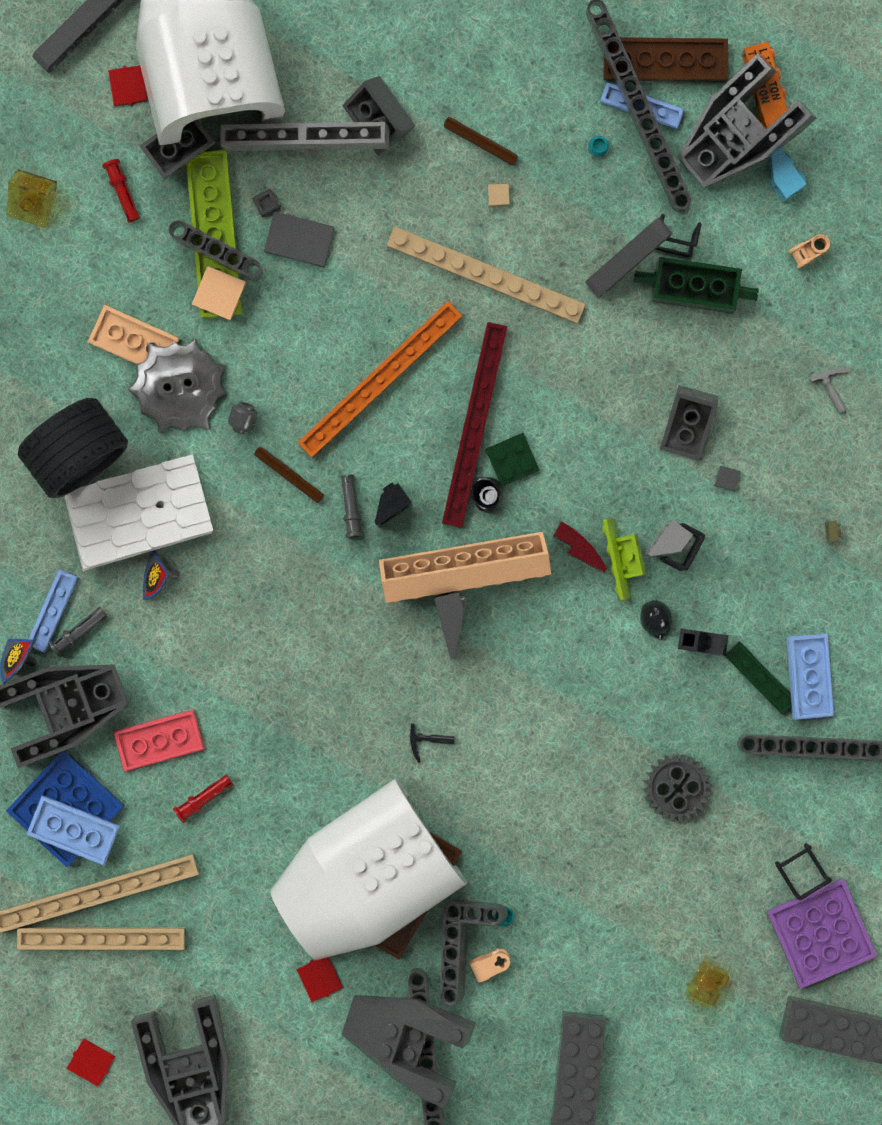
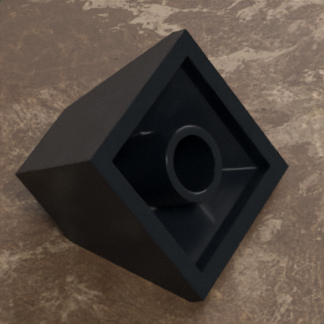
[375,482,412,527]

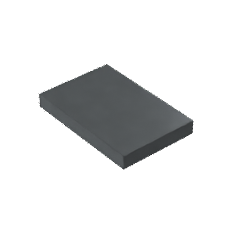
[264,211,334,267]

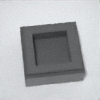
[252,189,280,217]
[714,466,741,491]

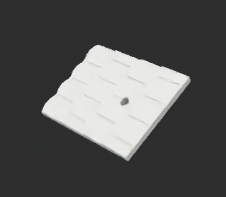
[65,454,213,571]

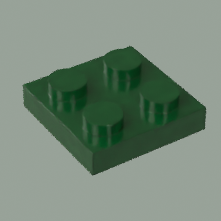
[485,433,540,487]

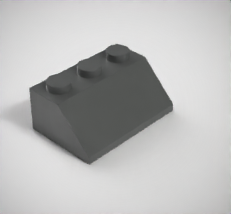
[342,76,415,155]
[140,119,215,180]

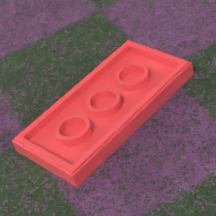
[113,709,205,772]

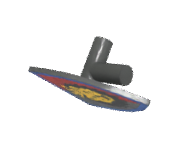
[143,550,179,600]
[0,639,37,684]

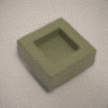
[825,521,841,543]

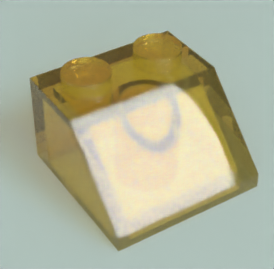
[6,169,57,228]
[684,957,730,1009]

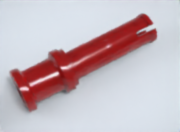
[102,159,140,223]
[173,774,234,823]

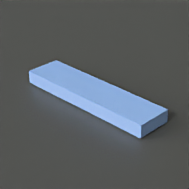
[600,82,684,130]
[29,569,79,653]

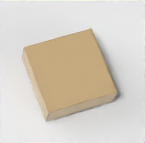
[488,184,510,207]

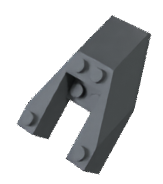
[678,54,817,188]
[0,664,129,768]
[131,995,229,1125]
[342,995,476,1108]

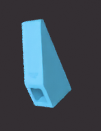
[768,148,807,202]

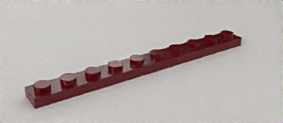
[442,322,508,528]

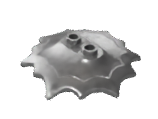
[128,338,227,433]

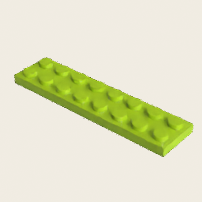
[186,150,243,319]

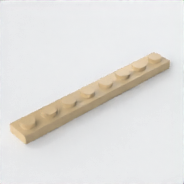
[17,927,185,950]

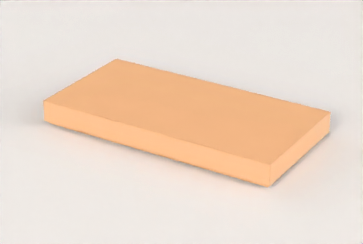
[88,305,180,364]

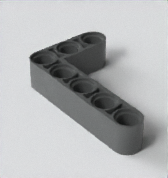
[440,900,508,1006]

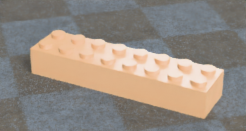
[379,532,551,603]

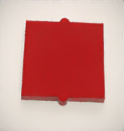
[108,65,147,106]
[296,957,343,1002]
[66,1038,115,1087]

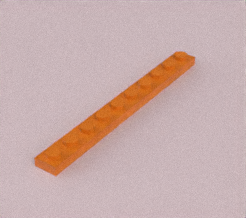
[297,301,462,458]

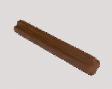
[444,117,518,165]
[254,447,324,503]

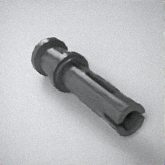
[340,474,364,538]
[48,607,108,657]

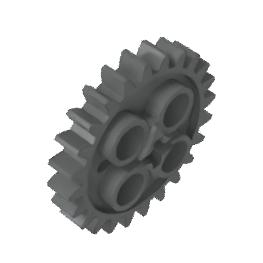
[643,754,712,822]

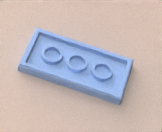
[786,634,834,720]
[26,795,120,865]

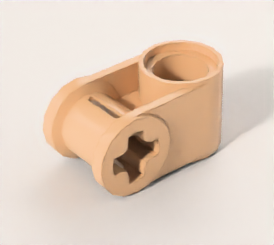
[788,234,830,269]
[469,948,510,982]

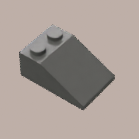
[660,385,719,460]
[434,592,467,659]

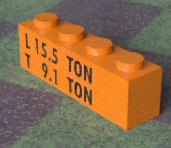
[741,42,790,129]

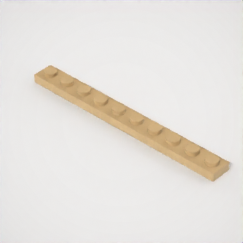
[387,226,585,324]
[0,854,199,933]

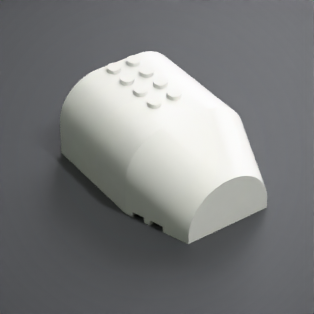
[136,0,285,145]
[270,778,468,960]

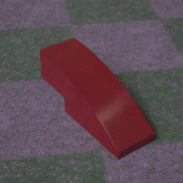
[553,521,607,573]

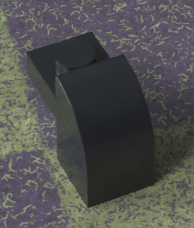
[678,628,729,656]

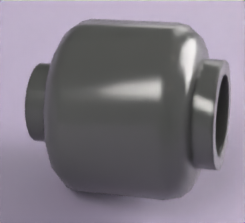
[228,402,258,434]

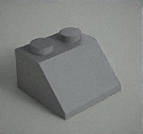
[644,520,693,557]

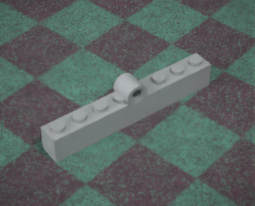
[221,122,389,153]

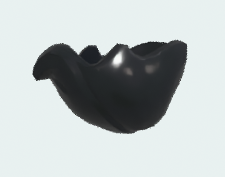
[471,477,503,513]
[640,600,672,640]

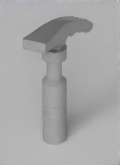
[809,369,848,413]

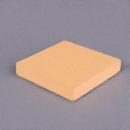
[192,266,246,321]

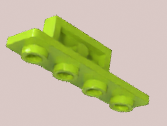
[602,518,646,601]

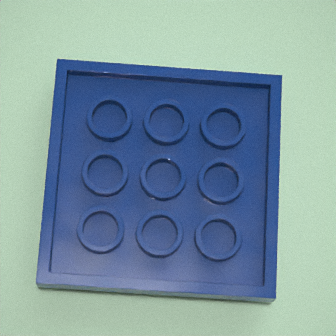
[6,750,125,868]

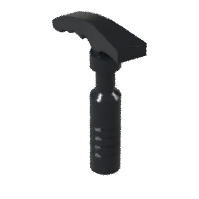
[410,723,455,763]

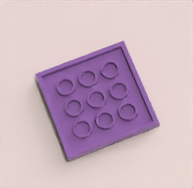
[766,878,877,989]

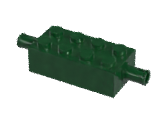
[633,257,759,314]

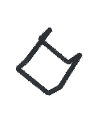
[655,214,702,257]
[660,523,705,571]
[775,843,832,900]

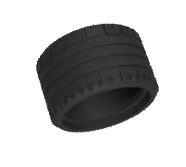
[17,398,128,498]

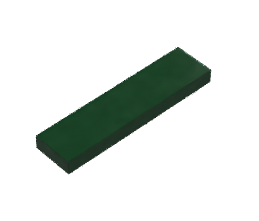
[725,641,792,715]

